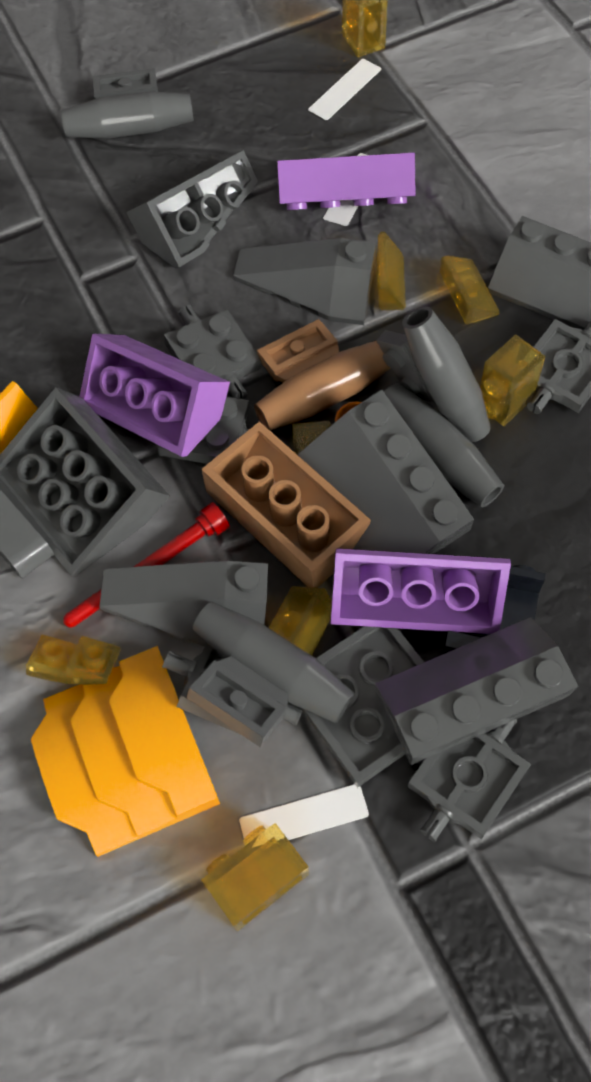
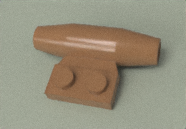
[254,319,391,430]

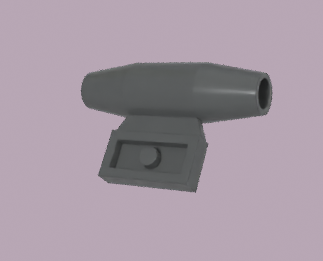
[61,68,194,139]
[376,306,491,442]
[384,383,504,507]
[187,602,354,747]

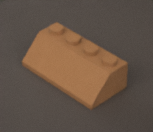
[201,422,371,591]

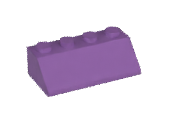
[277,153,416,210]
[79,334,230,457]
[331,549,511,634]

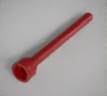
[63,502,230,628]

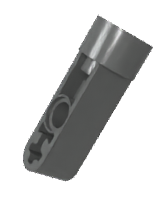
[0,489,54,579]

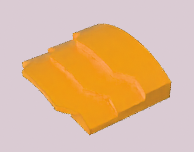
[31,646,220,857]

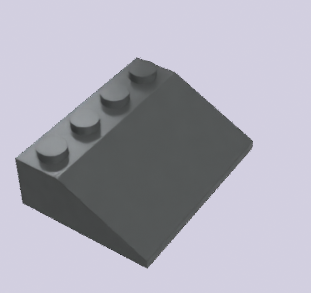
[0,387,170,576]
[298,390,474,554]

